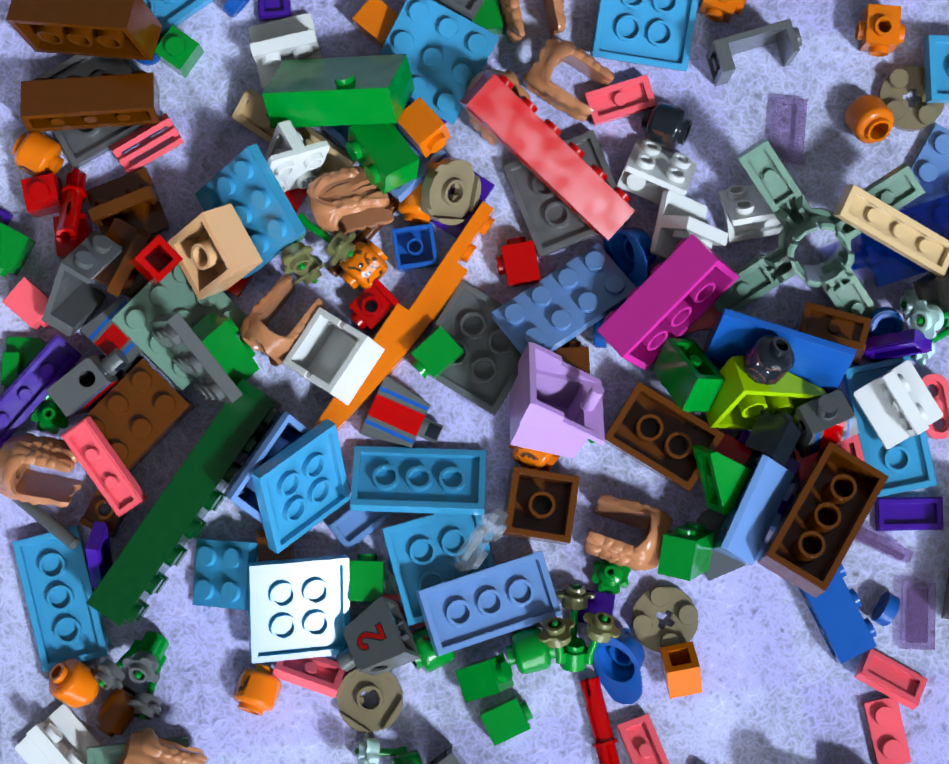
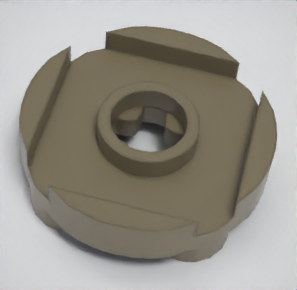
[878,65,945,132]
[420,157,481,225]
[632,586,698,652]
[337,668,403,733]

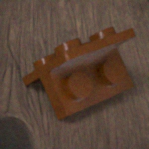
[86,168,169,236]
[94,217,155,298]
[799,302,872,367]

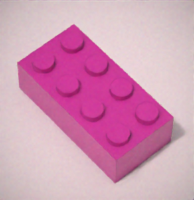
[597,234,740,371]

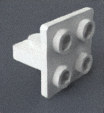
[248,13,322,89]
[265,120,330,193]
[617,138,697,204]
[719,184,783,243]
[650,189,729,260]
[853,360,943,449]
[15,704,102,764]

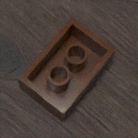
[81,358,195,473]
[605,382,725,492]

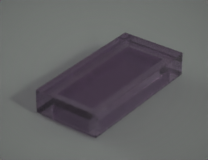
[770,97,808,165]
[854,526,914,563]
[900,582,936,650]

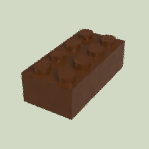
[6,0,162,61]
[757,442,889,598]

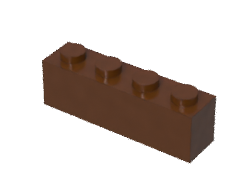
[20,71,160,132]

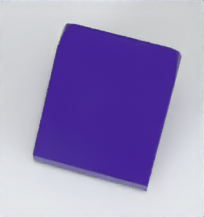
[578,590,615,624]

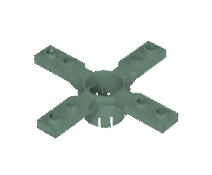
[713,137,925,338]

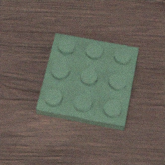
[110,263,247,391]

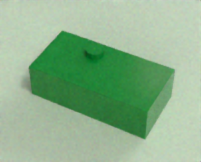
[262,54,415,128]

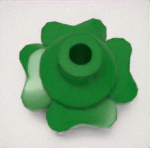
[31,395,69,434]
[591,559,631,594]

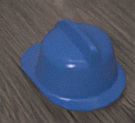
[603,227,656,287]
[593,628,645,704]

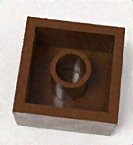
[500,466,580,545]

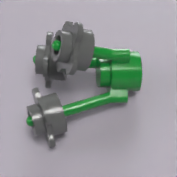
[91,631,169,720]

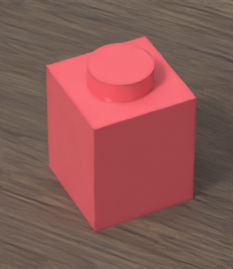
[2,277,50,331]

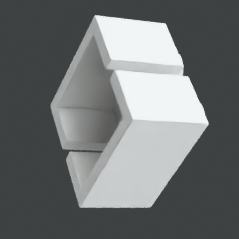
[282,307,385,405]

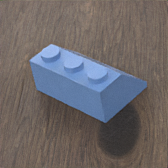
[222,411,309,524]
[712,454,795,566]

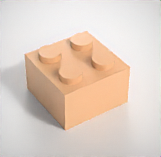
[167,203,263,300]

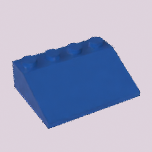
[703,308,857,394]

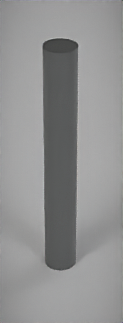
[11,499,80,550]

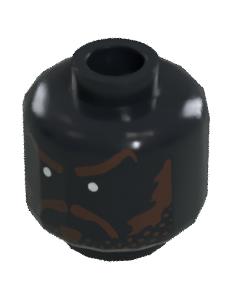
[641,101,692,149]
[743,334,795,385]

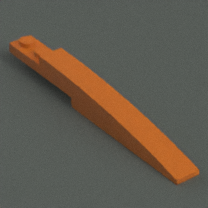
[313,201,495,432]

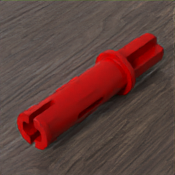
[56,168,87,245]
[578,676,620,764]

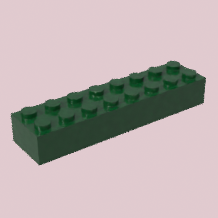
[86,379,282,626]

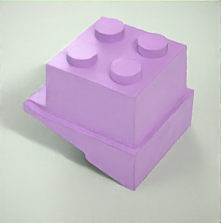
[509,342,605,459]

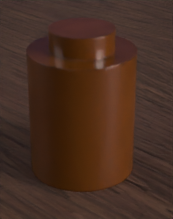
[95,684,136,737]

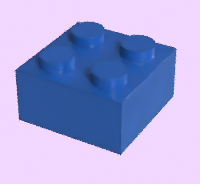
[392,223,439,272]

